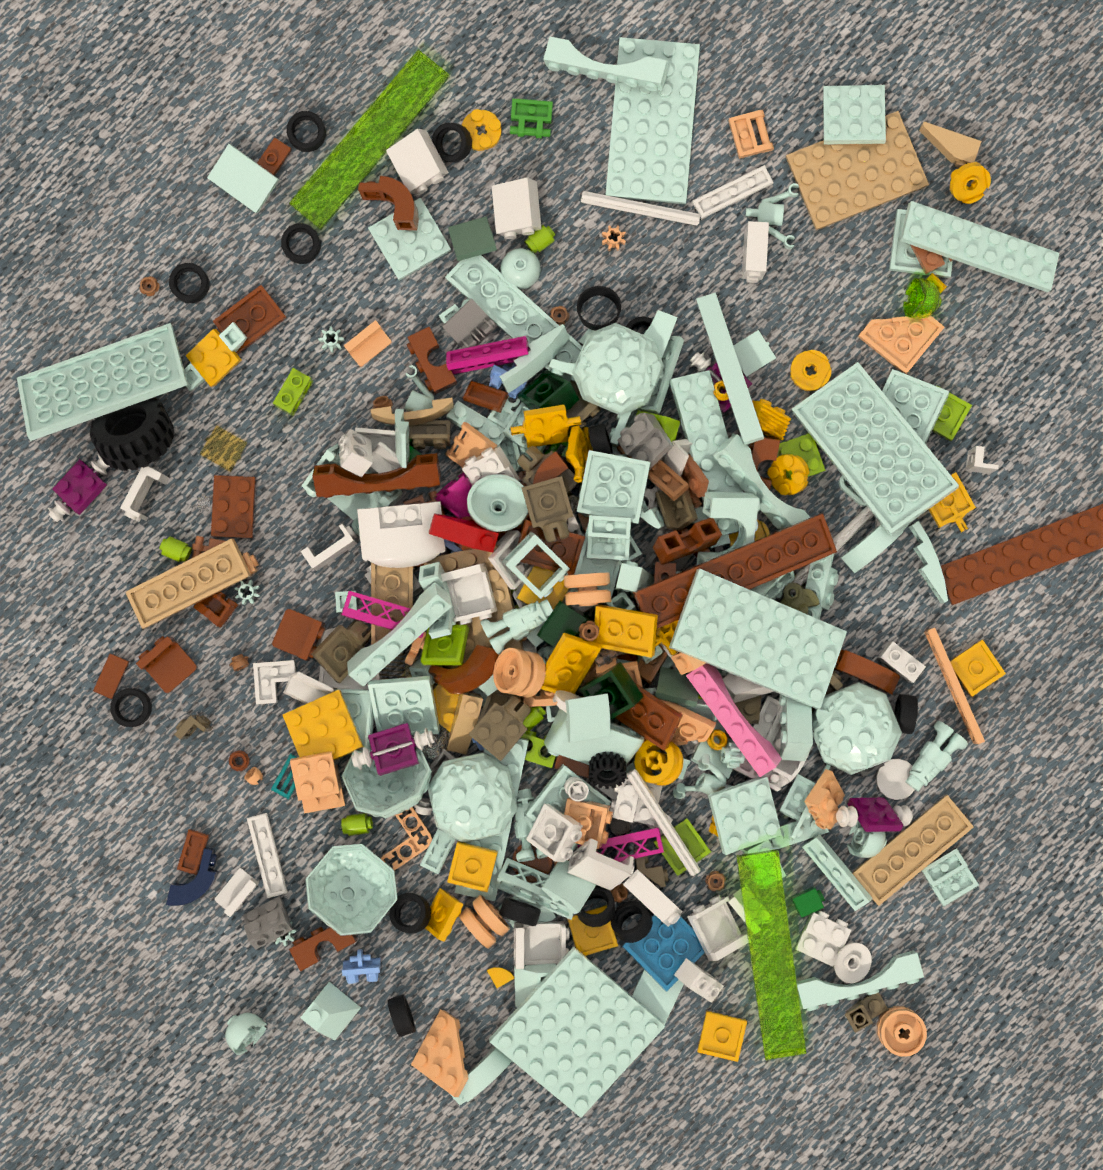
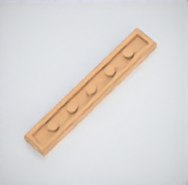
[924,628,985,744]

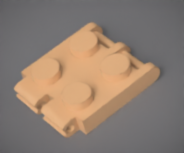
[445,422,498,468]

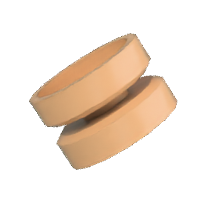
[564,572,612,607]
[493,648,546,698]
[459,895,510,949]
[877,1006,927,1057]

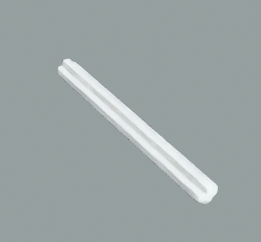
[581,191,700,226]
[790,506,874,595]
[627,769,701,876]

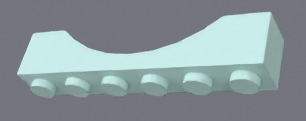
[543,37,669,92]
[713,434,810,531]
[347,582,452,687]
[794,950,924,1011]

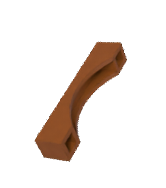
[312,453,441,498]

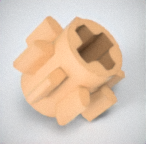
[602,225,626,251]

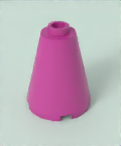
[434,472,472,519]

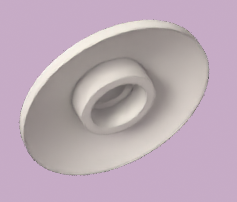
[834,942,872,983]

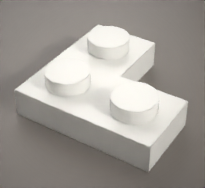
[253,660,296,704]

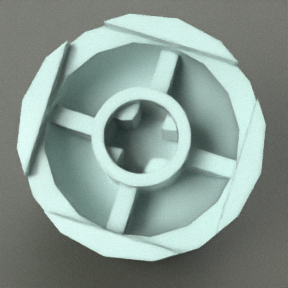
[500,248,541,290]
[847,820,887,858]
[225,1013,267,1055]

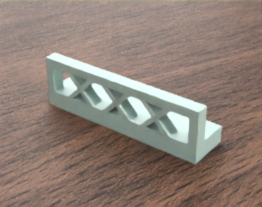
[495,858,574,920]

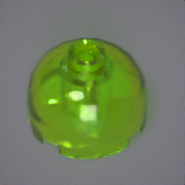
[903,278,942,319]

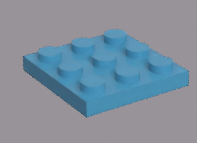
[622,914,705,992]

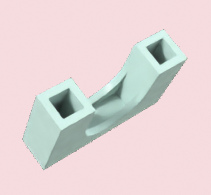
[696,492,760,566]

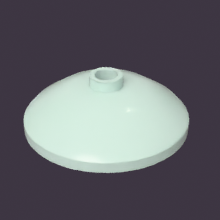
[467,474,528,532]

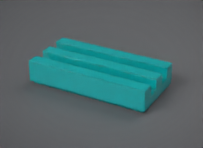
[271,753,298,800]

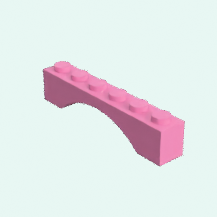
[686,663,782,777]

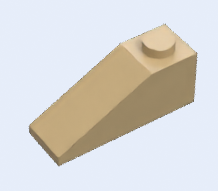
[919,122,982,168]
[446,692,483,754]

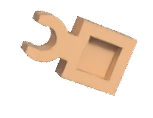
[404,632,426,666]

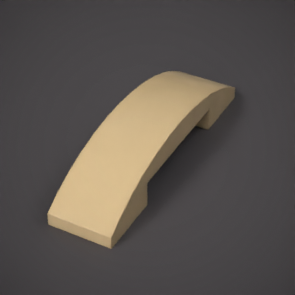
[371,398,454,426]

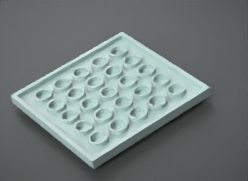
[489,947,665,1118]

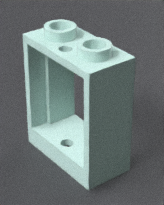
[502,532,570,599]

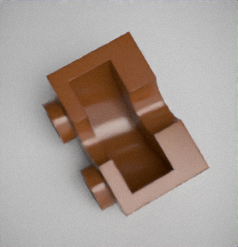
[193,591,238,628]

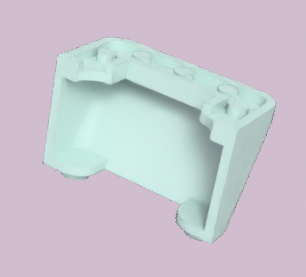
[302,444,402,536]
[544,708,645,771]

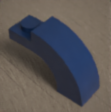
[166,847,219,906]

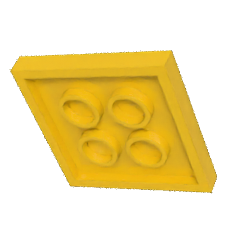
[283,690,364,760]

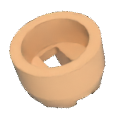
[244,767,263,785]

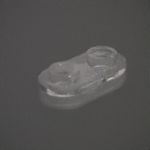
[422,727,449,759]

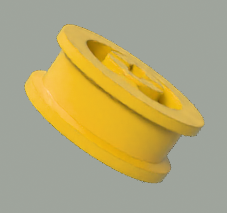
[634,740,683,786]

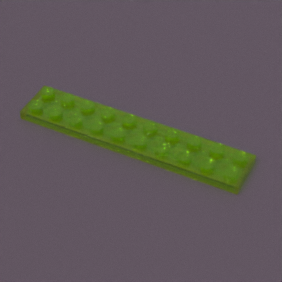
[289,49,450,230]
[736,849,806,1060]

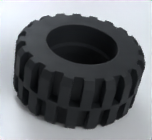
[90,397,175,471]

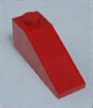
[429,513,499,552]

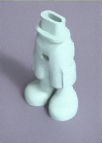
[480,599,553,655]
[905,721,968,791]
[514,789,548,862]

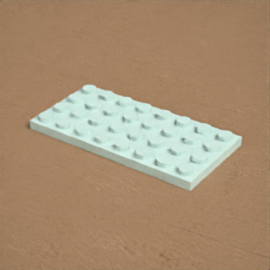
[606,37,700,204]
[17,323,188,441]
[792,362,959,536]
[669,569,847,709]

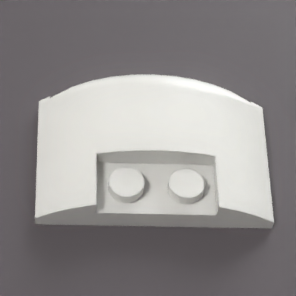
[357,501,445,568]
[733,696,810,792]

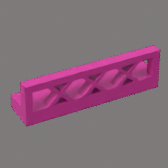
[446,336,530,374]
[341,591,424,638]
[577,828,664,862]

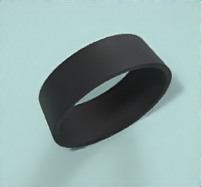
[577,286,621,331]

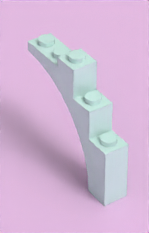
[549,310,677,382]

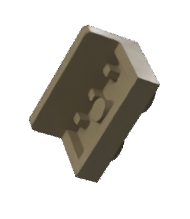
[655,490,698,530]
[174,715,213,740]

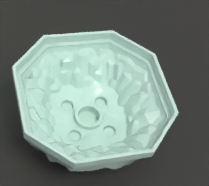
[572,323,664,416]
[812,682,902,775]
[341,737,432,818]
[428,752,518,843]
[305,844,397,936]

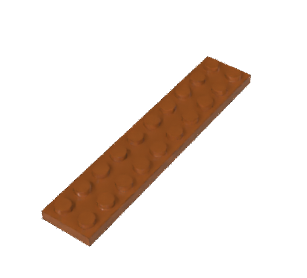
[941,504,1103,605]
[633,513,837,629]

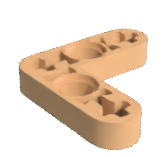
[381,807,433,871]

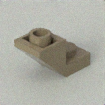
[633,848,669,887]
[845,992,888,1033]

